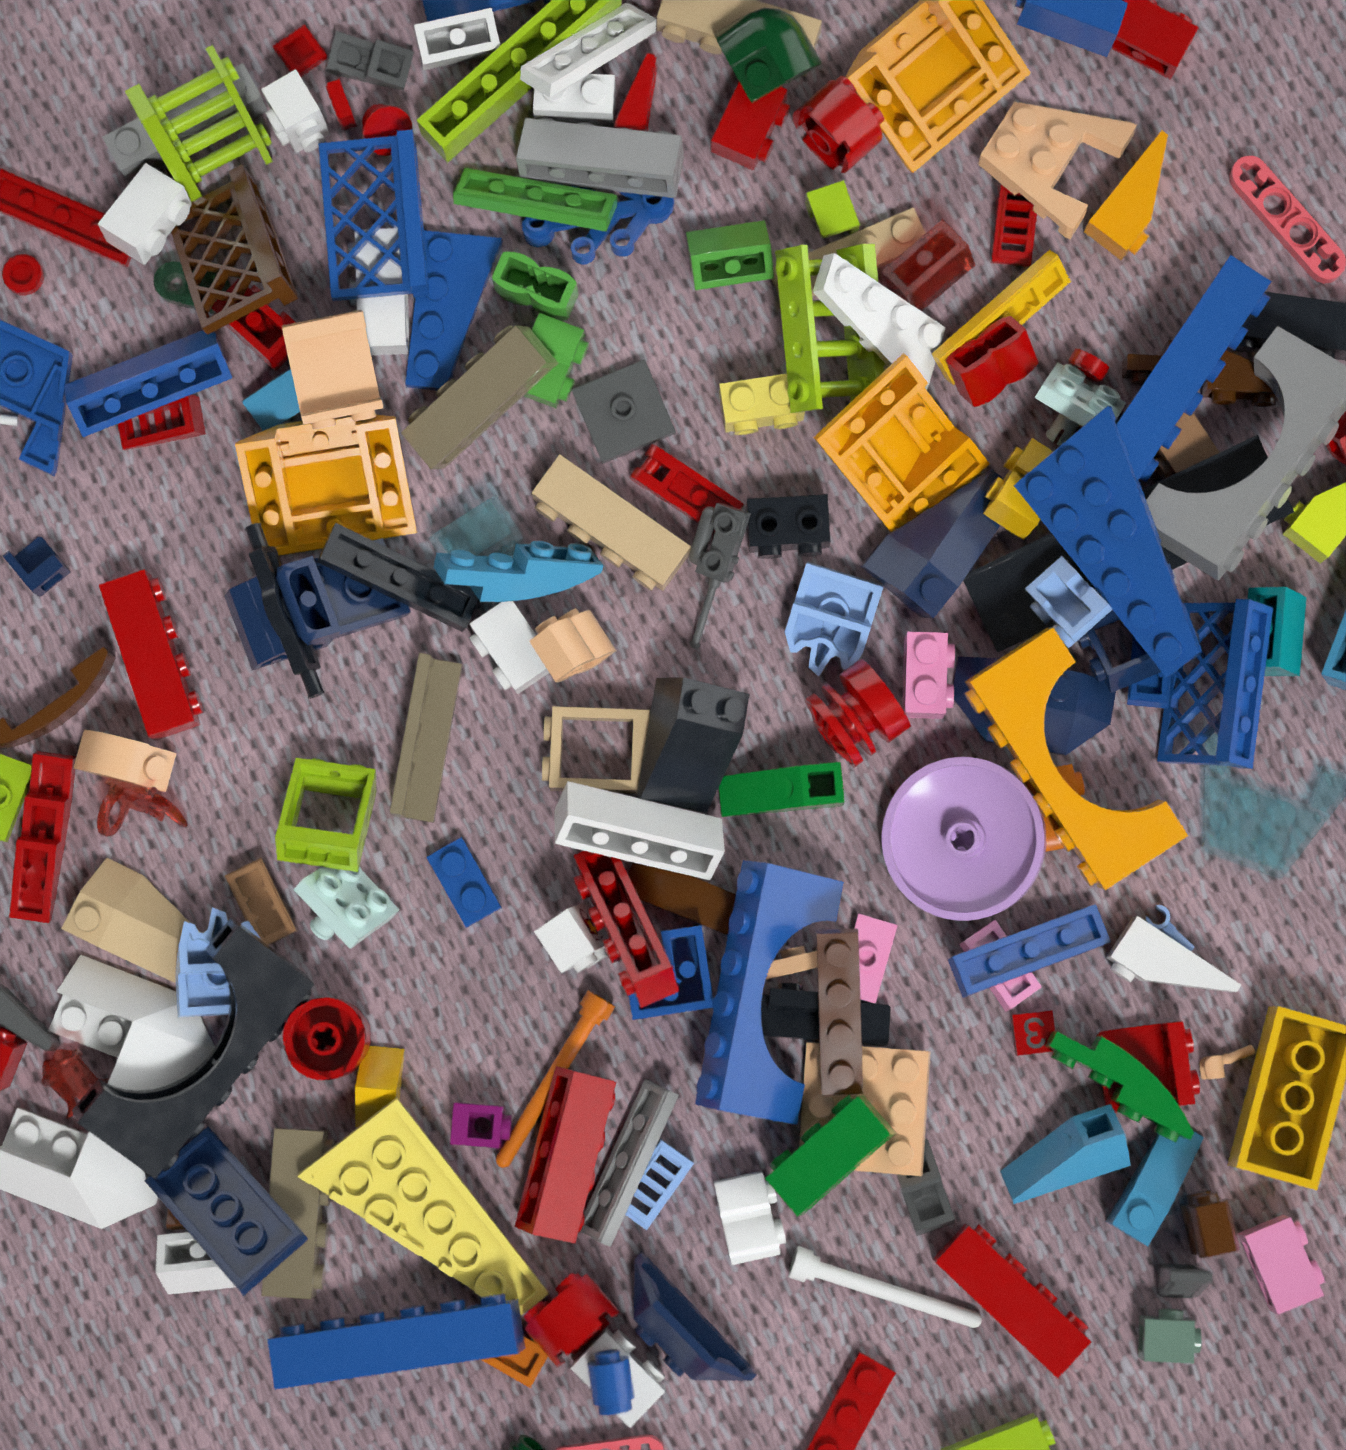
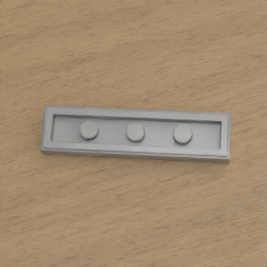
[580,1079,679,1247]

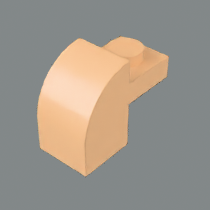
[74,729,176,792]

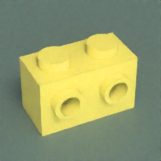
[719,374,805,435]

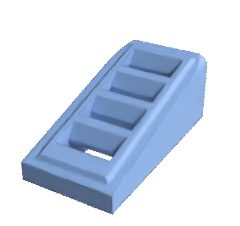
[625,1139,694,1230]

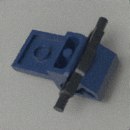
[224,523,411,699]

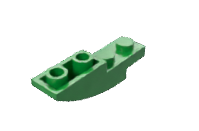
[1045,1031,1194,1143]

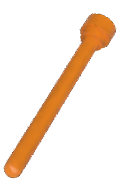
[496,990,616,1168]

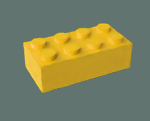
[1227,1006,1346,1190]

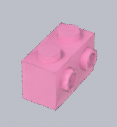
[902,632,955,719]
[1237,1215,1325,1315]

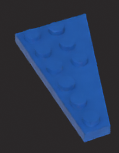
[1014,406,1202,678]

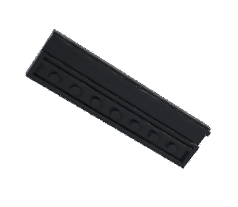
[963,435,1294,653]

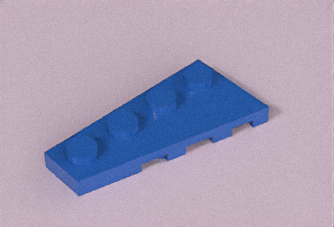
[405,230,503,391]

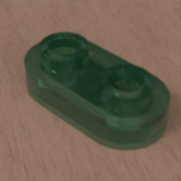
[153,261,231,314]

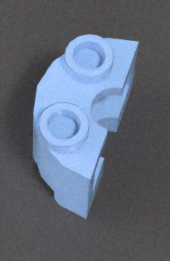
[1025,556,1112,649]

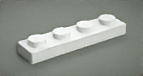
[520,2,657,97]

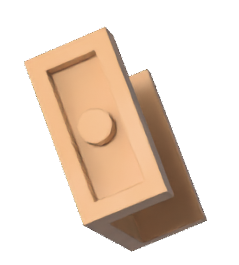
[282,310,383,429]

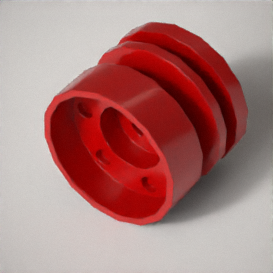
[805,659,911,768]

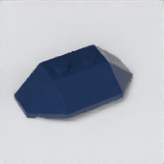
[953,656,1116,756]
[634,1251,757,1381]

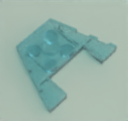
[1202,725,1346,880]

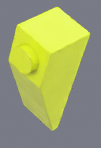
[1283,482,1346,564]

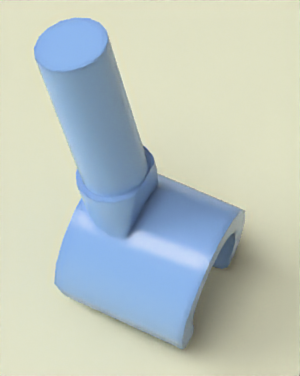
[1145,905,1195,951]

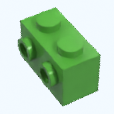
[686,220,774,290]

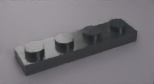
[317,523,478,632]

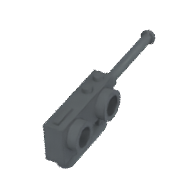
[689,503,751,649]

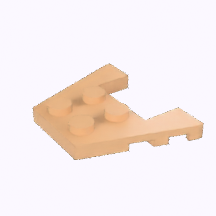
[978,102,1137,239]

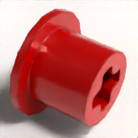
[362,103,413,156]

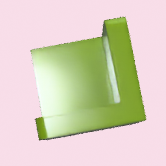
[805,180,860,238]

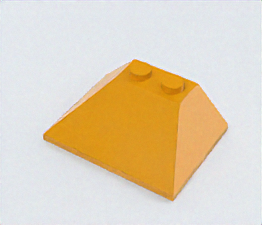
[845,0,1031,173]
[813,353,990,532]
[235,414,417,555]

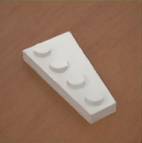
[813,253,945,390]

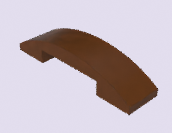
[0,647,115,750]
[628,862,736,936]

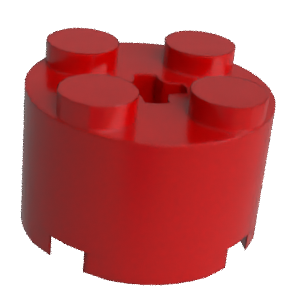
[792,76,884,174]
[283,997,371,1080]
[523,1273,620,1368]

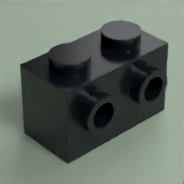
[746,494,831,559]

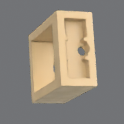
[542,706,650,794]

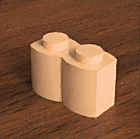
[529,608,617,682]

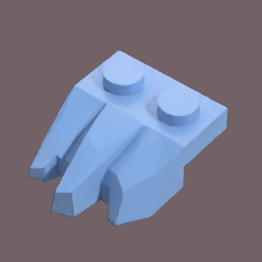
[785,562,884,676]
[175,908,261,1018]

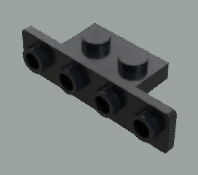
[761,983,891,1046]

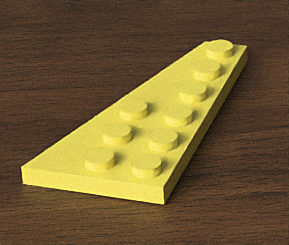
[297,1097,549,1316]

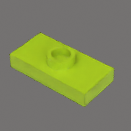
[0,754,32,843]

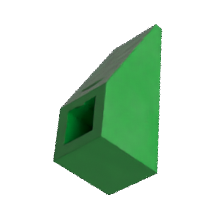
[719,762,845,817]

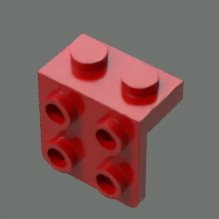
[1095,1021,1200,1113]

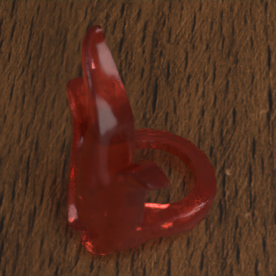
[97,779,188,837]
[40,1048,110,1132]

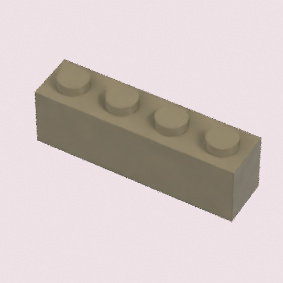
[401,325,558,469]
[261,1127,335,1299]

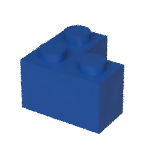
[629,925,713,1020]

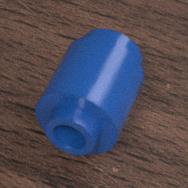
[587,1349,635,1415]

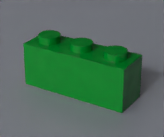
[765,1095,896,1217]

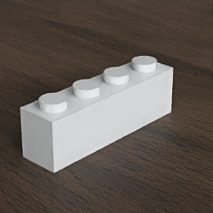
[554,781,724,880]

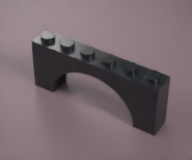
[72,917,315,1179]

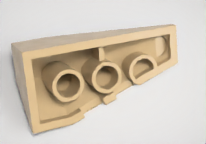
[61,858,201,983]

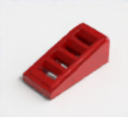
[613,53,658,132]
[991,183,1037,267]
[118,394,206,450]

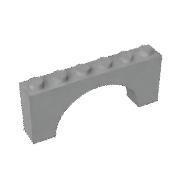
[1146,326,1346,581]

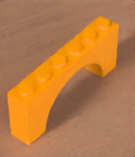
[965,627,1188,890]

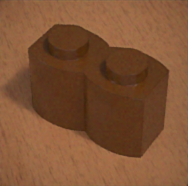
[1180,1190,1240,1258]

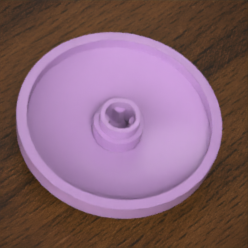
[882,757,1046,921]

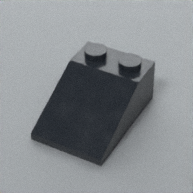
[636,677,750,813]

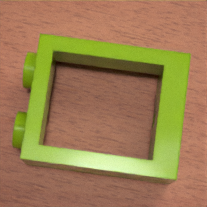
[275,758,377,872]

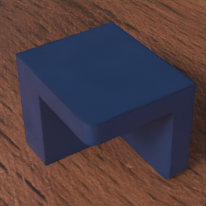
[2,537,71,597]

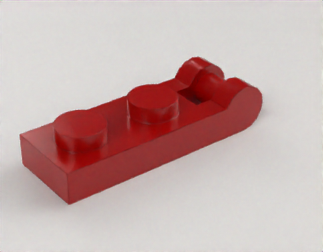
[629,444,744,535]

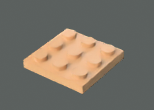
[799,1042,931,1176]

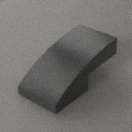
[324,31,414,90]
[896,1139,956,1236]

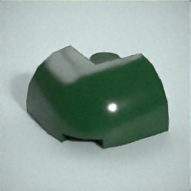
[714,8,822,103]

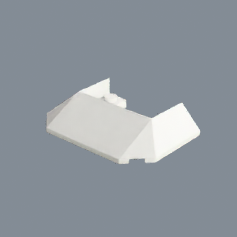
[0,955,215,1229]

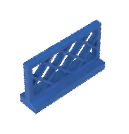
[318,130,430,301]
[1157,599,1273,769]

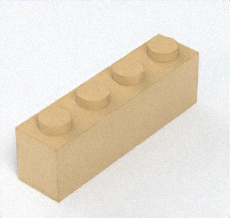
[657,0,822,76]
[532,454,691,591]

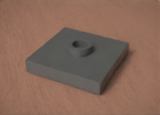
[571,359,676,464]

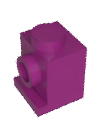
[450,1102,512,1148]

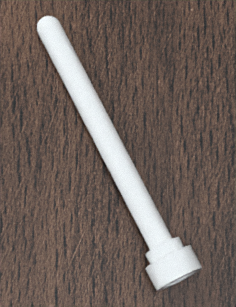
[788,1246,982,1328]

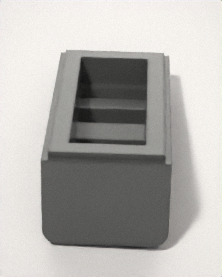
[0,984,61,1052]
[1157,1263,1213,1298]

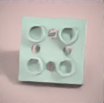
[1035,362,1126,446]
[293,866,399,949]

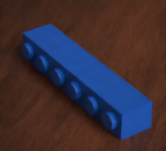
[1116,255,1272,483]
[267,1293,526,1390]

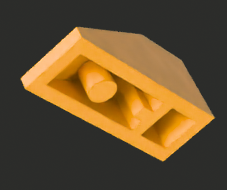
[1084,131,1168,260]

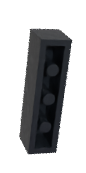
[1232,291,1346,361]

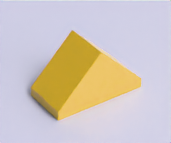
[355,1046,405,1127]

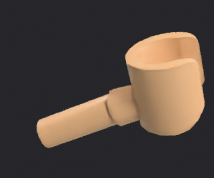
[1199,1045,1255,1079]

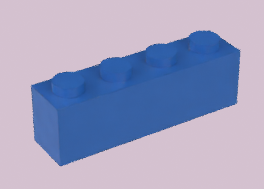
[64,330,233,437]

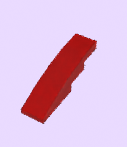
[9,751,77,923]

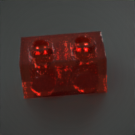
[882,219,976,311]

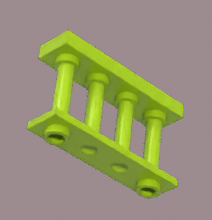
[125,45,273,202]
[775,244,885,413]

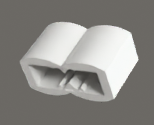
[713,1171,786,1265]

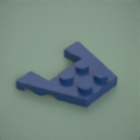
[0,320,73,477]

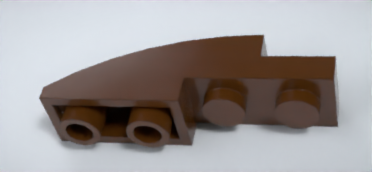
[1122,340,1278,407]

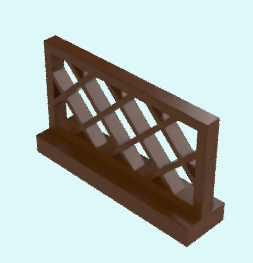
[171,164,299,335]

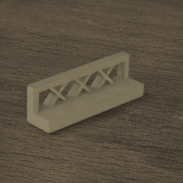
[390,653,463,823]

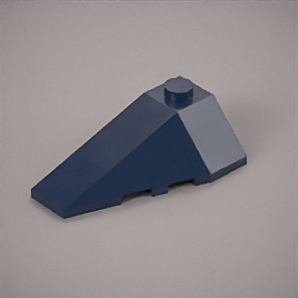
[861,469,1004,618]

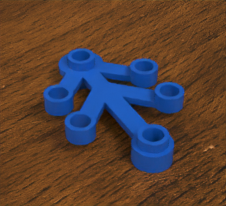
[522,184,674,265]

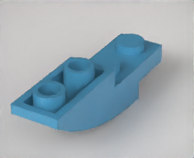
[433,541,604,602]

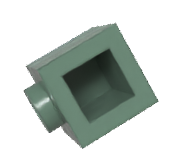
[1138,1309,1202,1364]

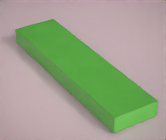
[453,168,617,232]

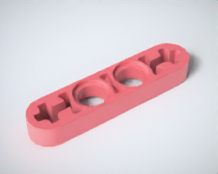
[1229,155,1346,284]

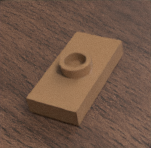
[225,858,298,945]

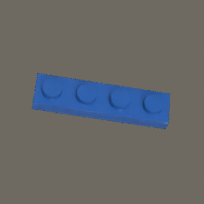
[947,904,1111,998]

